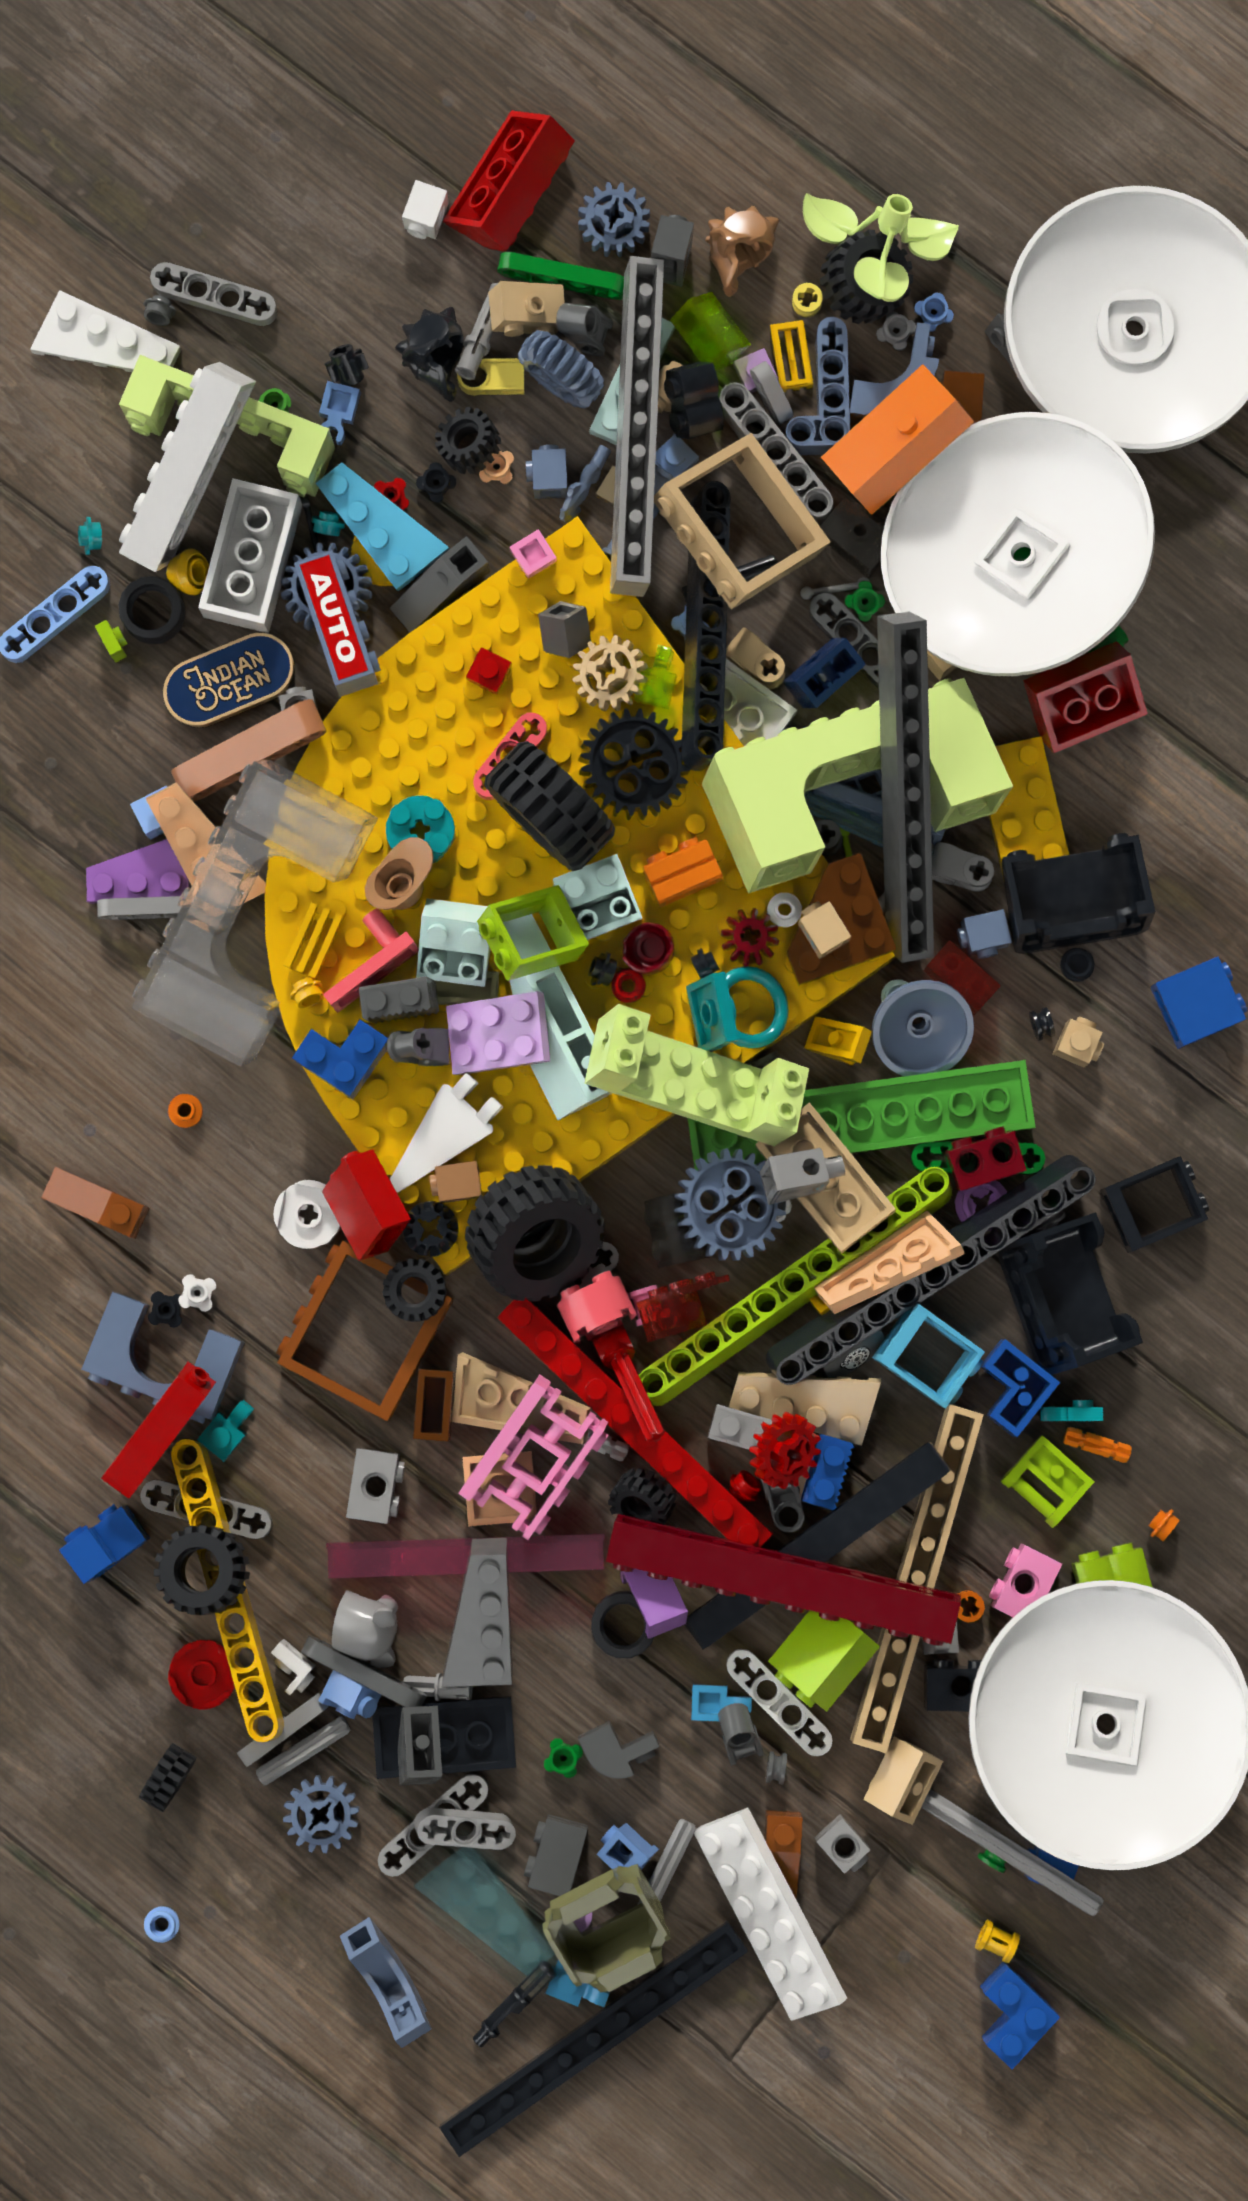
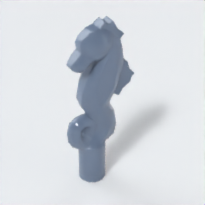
[559,445,611,522]

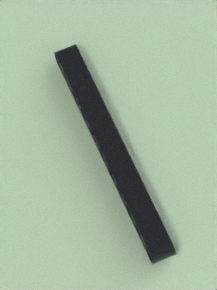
[766,1155,1096,1385]

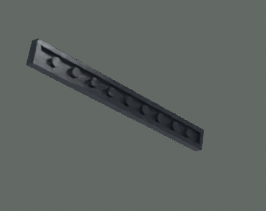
[439,1920,748,2157]

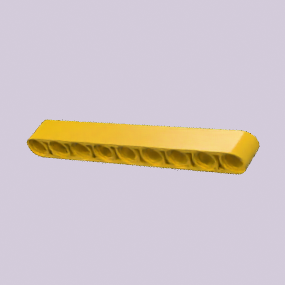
[171,1439,284,1742]

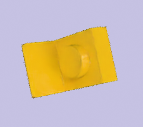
[804,1016,872,1065]

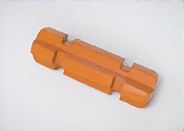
[1063,1427,1132,1463]

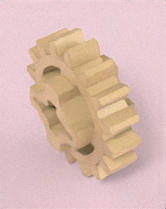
[572,635,648,711]

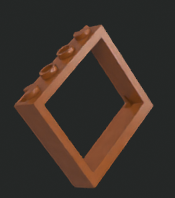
[276,1240,454,1421]

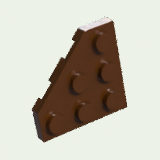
[787,853,896,986]

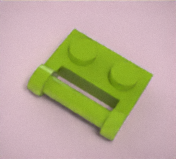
[1000,1435,1095,1528]

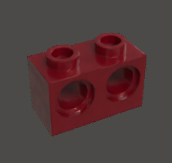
[945,1126,1027,1191]

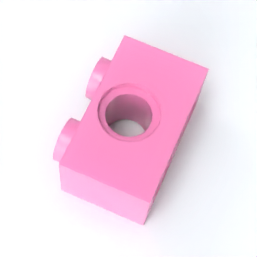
[989,1544,1062,1617]

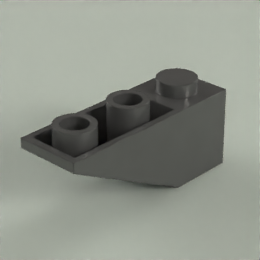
[390,536,490,633]

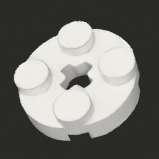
[274,1180,341,1249]

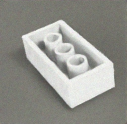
[198,478,302,634]

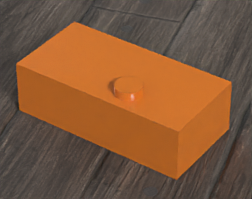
[821,364,974,515]

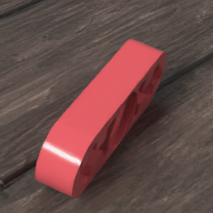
[473,713,547,800]

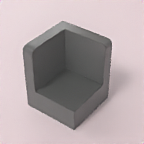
[538,601,591,658]

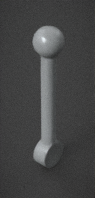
[800,577,870,600]

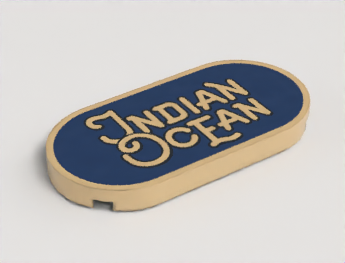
[163,633,295,728]

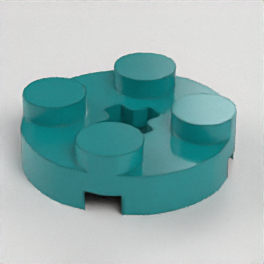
[386,795,455,864]

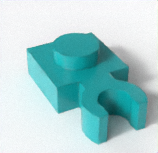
[1040,1400,1103,1421]

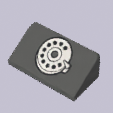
[821,1329,885,1379]

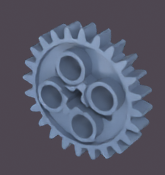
[674,1148,786,1261]

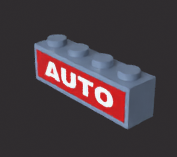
[294,550,381,697]

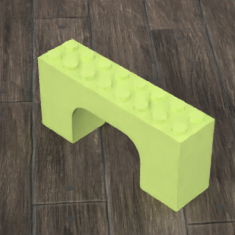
[702,678,1013,894]

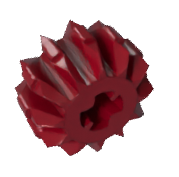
[721,908,780,967]

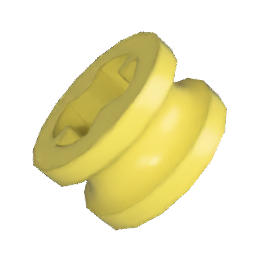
[792,283,823,317]

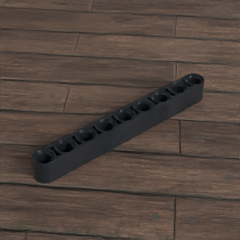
[681,481,731,771]
[684,1441,951,1650]

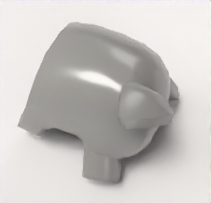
[332,1591,398,1668]

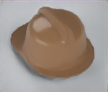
[365,837,433,910]

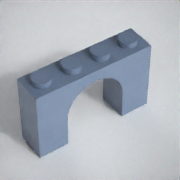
[81,1292,245,1423]

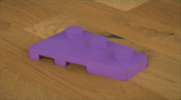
[86,839,191,904]

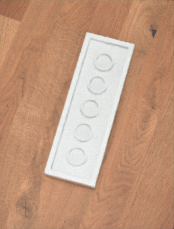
[694,1807,848,2021]

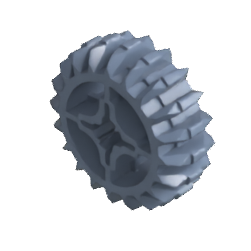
[518,330,604,408]
[281,543,372,631]

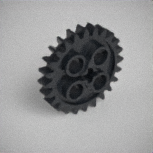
[578,708,691,820]

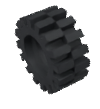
[435,407,501,474]
[382,1259,447,1322]
[608,1468,676,1525]
[139,1743,197,1813]

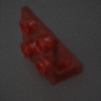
[636,1271,730,1342]

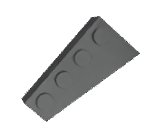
[442,1538,513,1687]

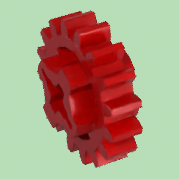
[749,1412,821,1490]

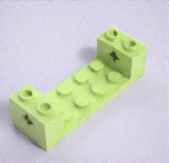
[119,355,335,497]
[584,1004,809,1146]

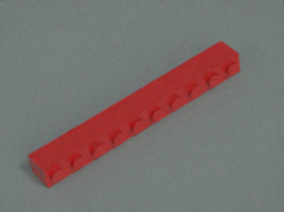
[497,1297,772,1547]

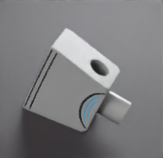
[760,1148,845,1205]

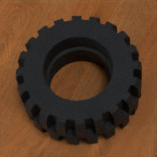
[484,741,615,871]
[465,1165,605,1301]

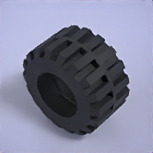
[820,230,914,324]
[154,1525,250,1615]

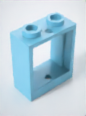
[872,1303,985,1409]

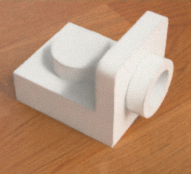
[271,1639,316,1695]

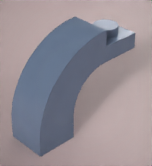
[849,322,939,424]
[340,1917,431,2048]

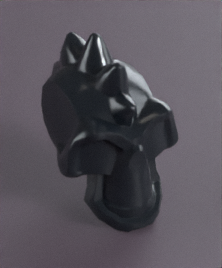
[395,307,464,402]

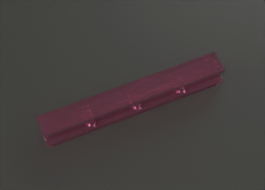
[326,1533,605,1578]

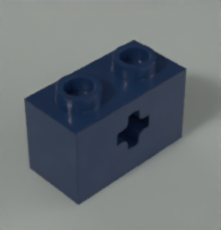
[783,638,866,708]

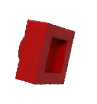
[466,647,512,695]

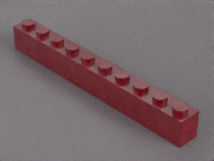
[606,1514,961,1646]

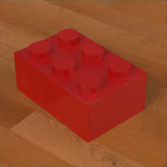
[1023,641,1148,753]

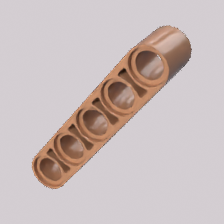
[171,699,327,802]

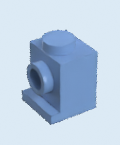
[318,1670,381,1719]
[596,1823,659,1870]

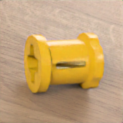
[975,1919,1020,1964]

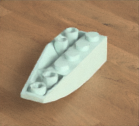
[503,914,613,1121]

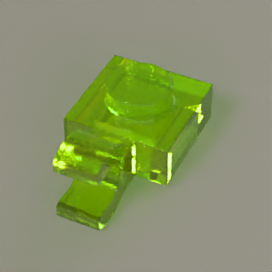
[634,645,677,709]

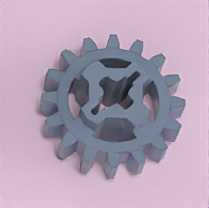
[578,182,650,257]
[283,1775,360,1853]

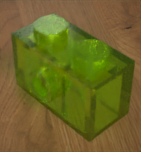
[670,292,751,371]

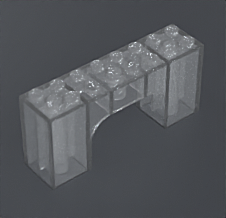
[132,760,378,1067]

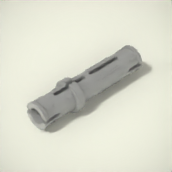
[455,283,498,380]

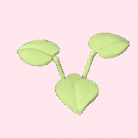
[803,193,959,302]

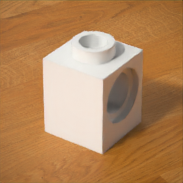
[402,180,449,239]

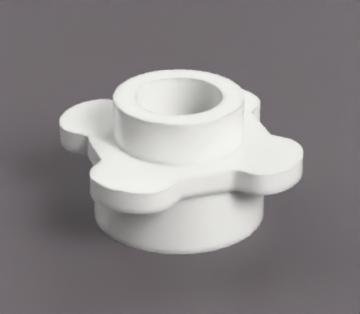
[178,1274,216,1312]

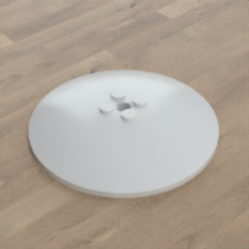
[881,412,1155,676]
[968,1580,1248,1870]

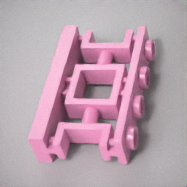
[458,1374,608,1540]

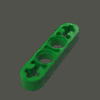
[497,252,624,300]
[910,1142,1046,1175]

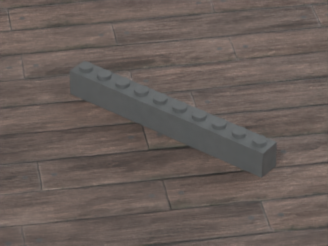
[877,611,934,963]

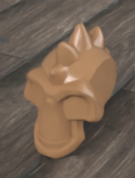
[705,206,779,297]

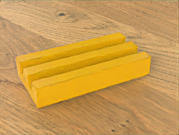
[770,320,814,392]
[284,902,344,980]

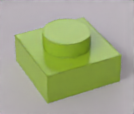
[95,620,128,663]

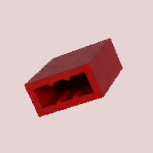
[322,1149,411,1261]

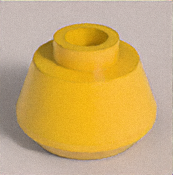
[166,549,209,595]

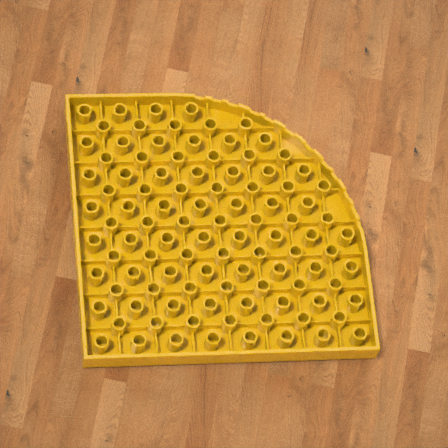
[265,516,895,1276]

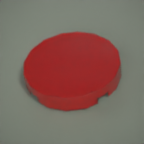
[168,1639,235,1710]

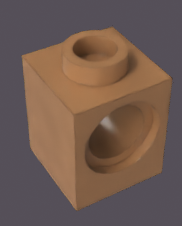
[430,1161,482,1203]

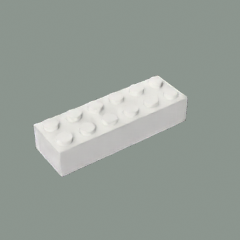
[119,362,256,572]

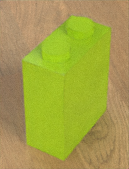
[768,1610,880,1712]

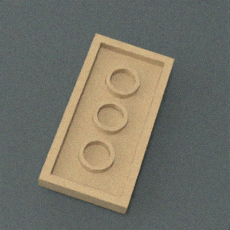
[755,1102,896,1254]

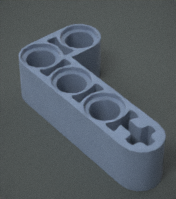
[785,317,850,455]

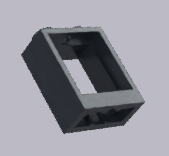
[1100,1156,1209,1253]

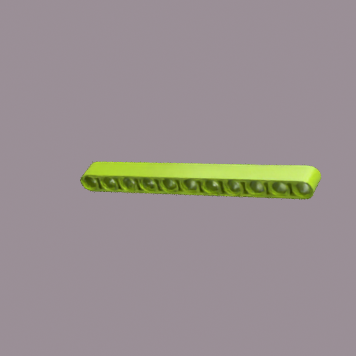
[639,1167,952,1406]

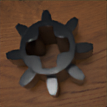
[325,344,369,386]

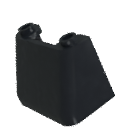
[1002,833,1156,954]
[999,1212,1143,1375]

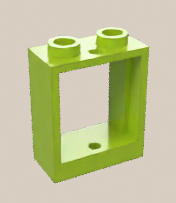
[477,885,589,981]

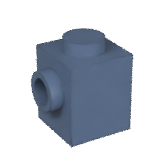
[526,445,568,499]
[957,909,1012,959]

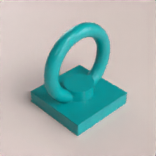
[686,966,789,1052]

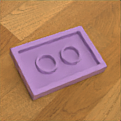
[446,991,550,1075]

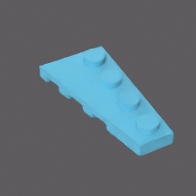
[316,462,450,591]

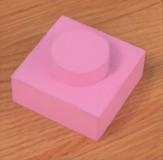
[510,529,557,579]

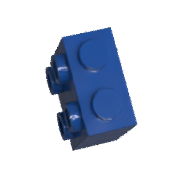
[1150,956,1247,1049]

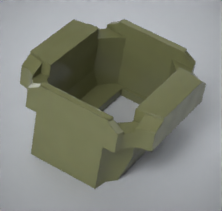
[542,1864,671,1993]

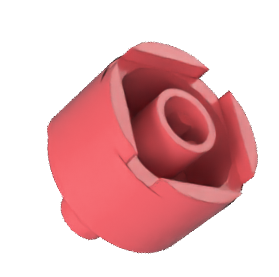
[557,1271,637,1344]

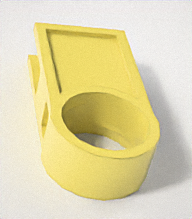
[457,358,524,396]

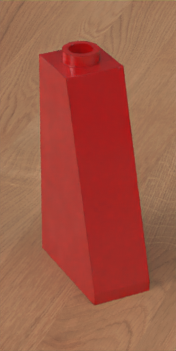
[101,1362,216,1499]

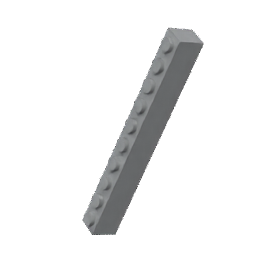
[610,256,664,597]

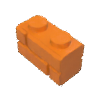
[643,837,723,908]

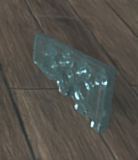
[414,1847,555,1976]

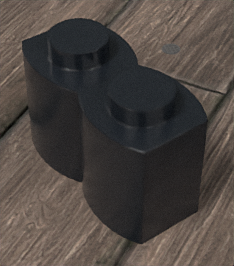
[664,361,724,439]

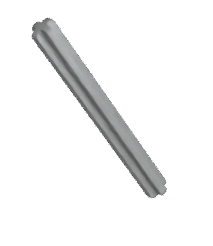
[921,1789,1104,1916]

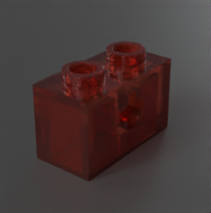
[923,940,1001,1015]

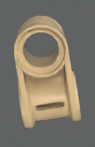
[726,627,785,690]

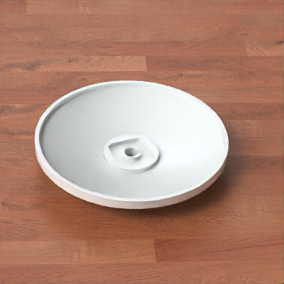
[1004,186,1248,453]

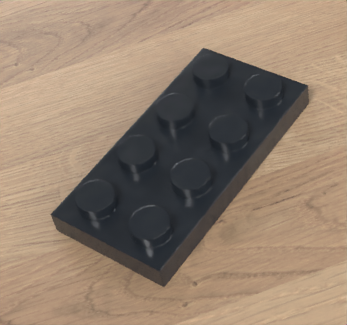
[372,1696,517,1779]

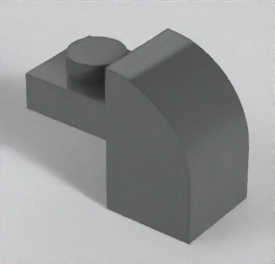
[578,1721,659,1779]

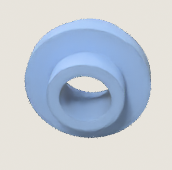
[144,1906,180,1943]

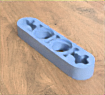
[0,566,110,663]

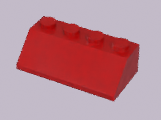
[443,110,575,252]

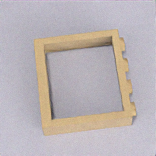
[654,433,831,610]

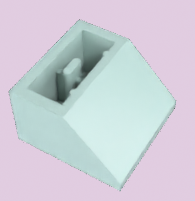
[552,854,643,940]
[416,898,491,987]

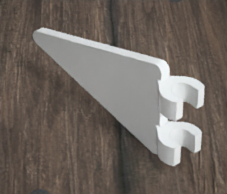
[390,1073,503,1193]

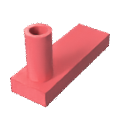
[323,908,419,1013]

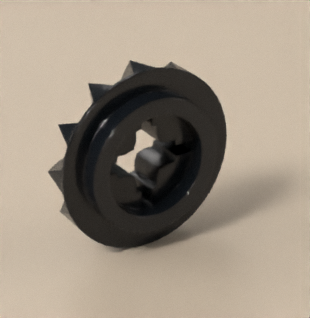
[403,1201,459,1257]

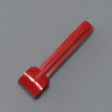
[592,1324,665,1442]

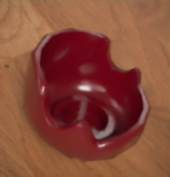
[622,922,675,975]

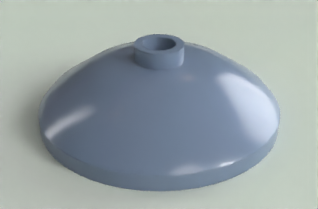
[872,980,974,1076]

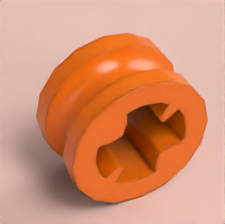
[958,1590,985,1623]

